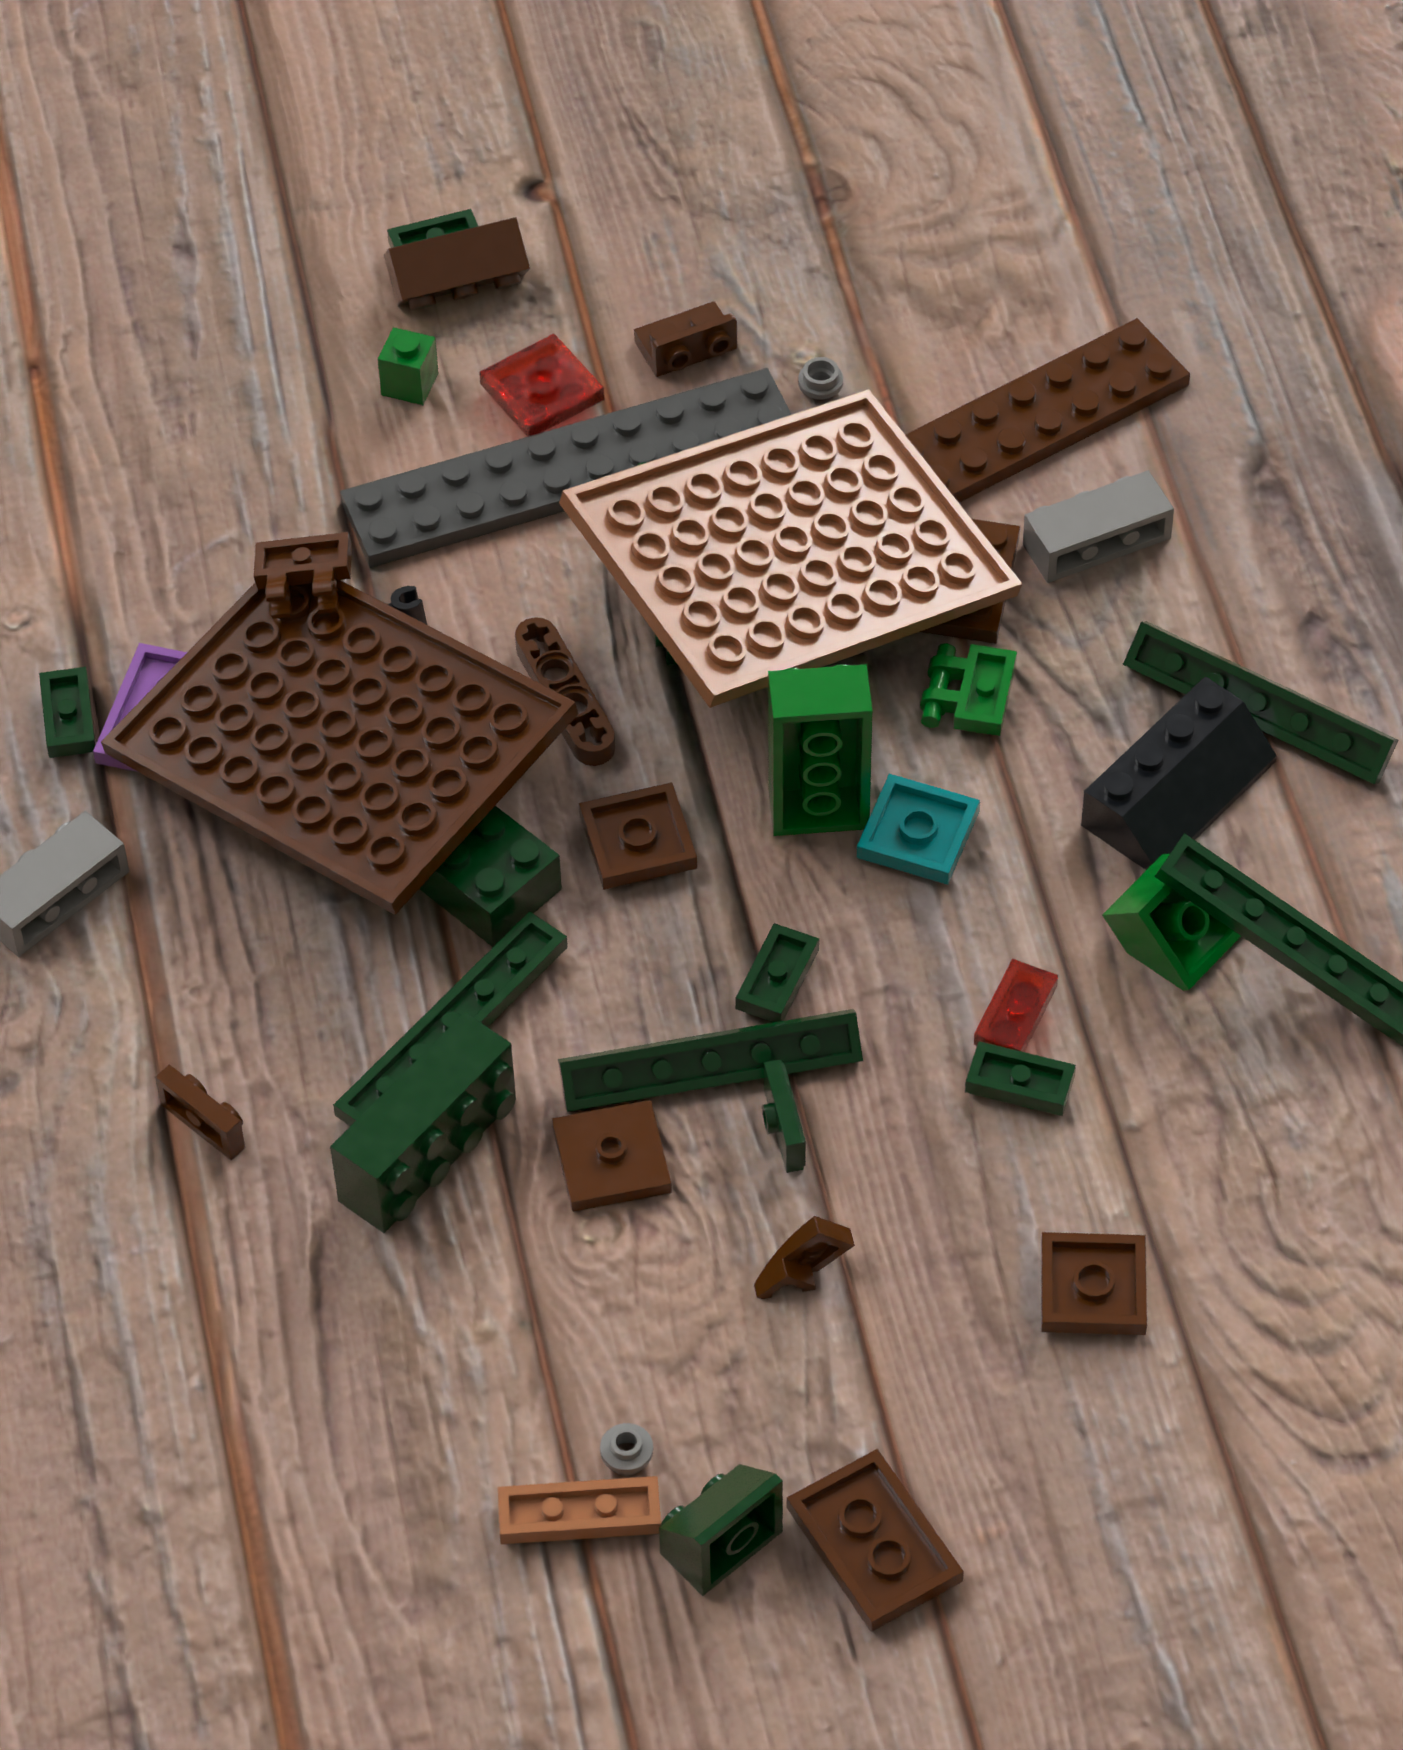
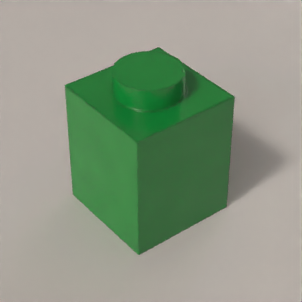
[377,327,439,405]

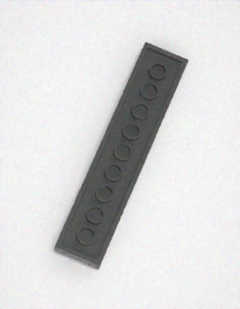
[340,368,792,568]

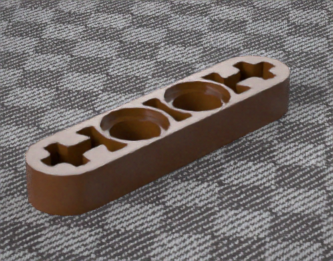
[515,617,615,766]

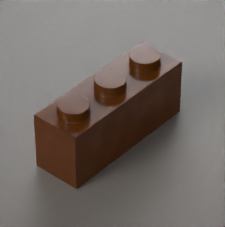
[384,217,530,311]

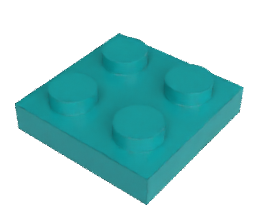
[856,773,980,885]

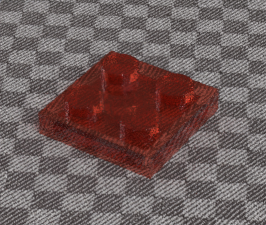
[479,333,605,437]

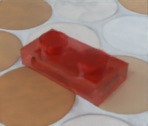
[973,958,1058,1052]

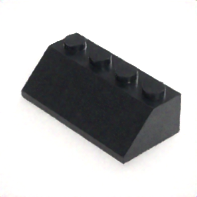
[1081,676,1277,870]

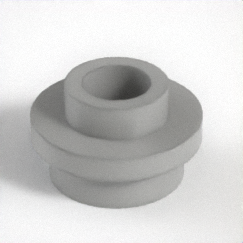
[798,357,843,399]
[600,1423,653,1476]

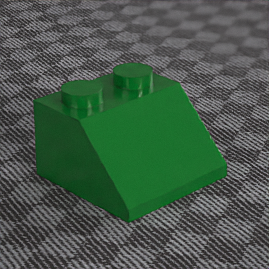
[1102,854,1241,991]

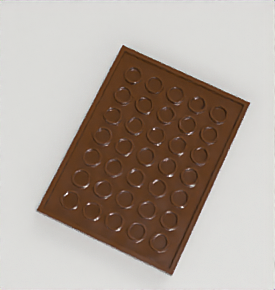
[101,580,579,915]

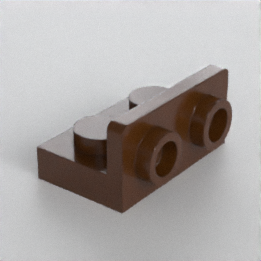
[634,301,737,377]

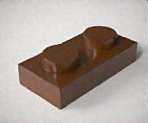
[155,1064,245,1160]

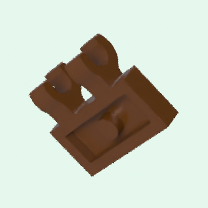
[253,532,352,619]

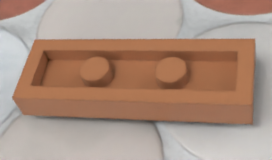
[498,1476,661,1544]

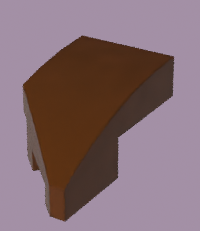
[754,1216,855,1299]

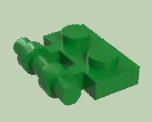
[920,643,1017,736]

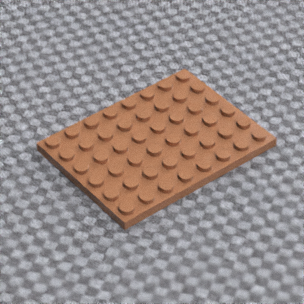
[559,389,1022,708]

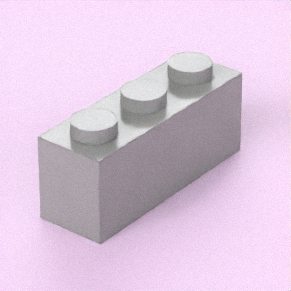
[1023,470,1174,583]
[0,811,129,957]

